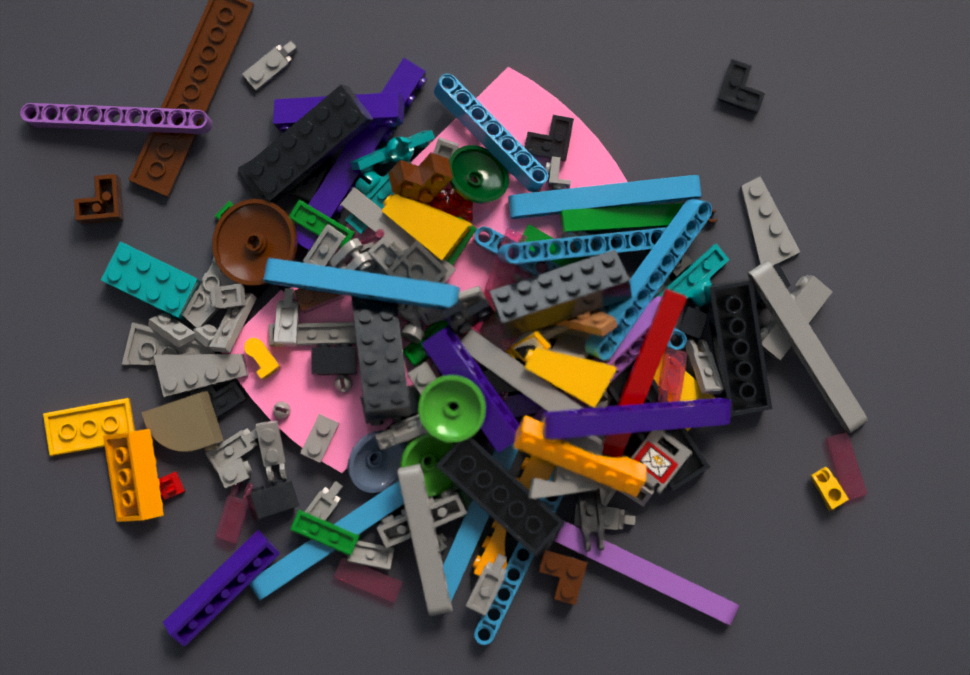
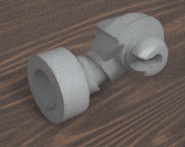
[397,303,424,343]

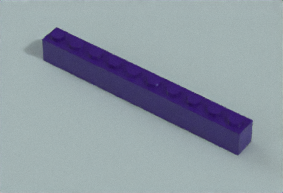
[295,58,427,252]

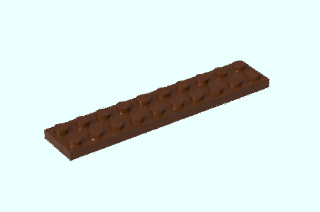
[128,0,255,198]

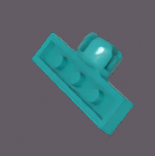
[350,130,435,172]
[345,160,412,235]
[653,244,729,307]

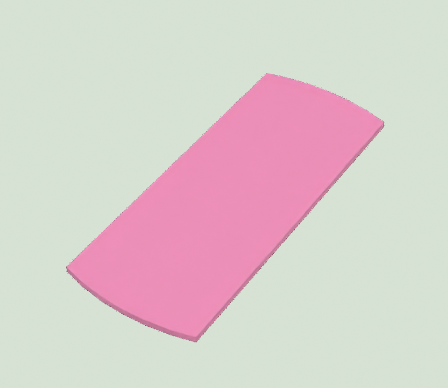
[221,67,627,473]

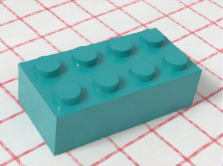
[101,241,202,320]

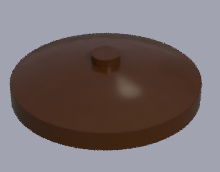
[212,199,298,286]

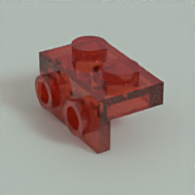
[429,189,473,223]

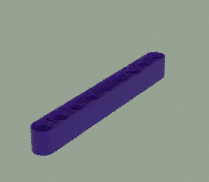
[543,398,731,439]

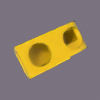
[244,338,281,380]
[810,466,849,511]

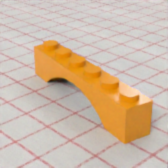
[514,416,646,497]
[472,455,555,576]

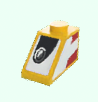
[502,330,551,362]

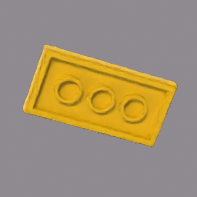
[43,398,135,456]

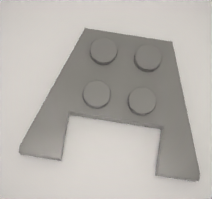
[528,413,603,499]

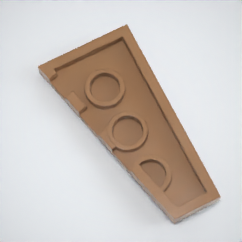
[554,309,617,336]

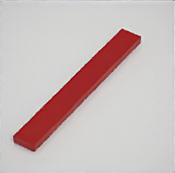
[601,288,687,458]

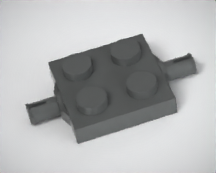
[386,240,448,283]

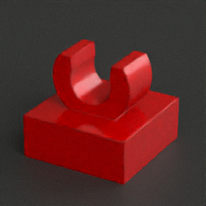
[159,471,185,500]

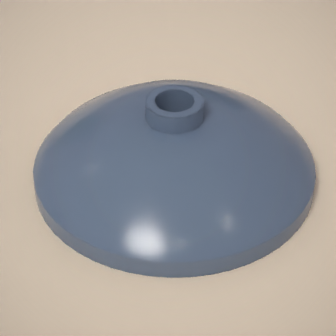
[348,430,407,493]

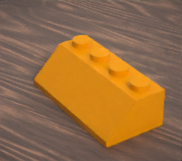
[103,429,164,522]

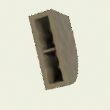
[142,391,224,452]

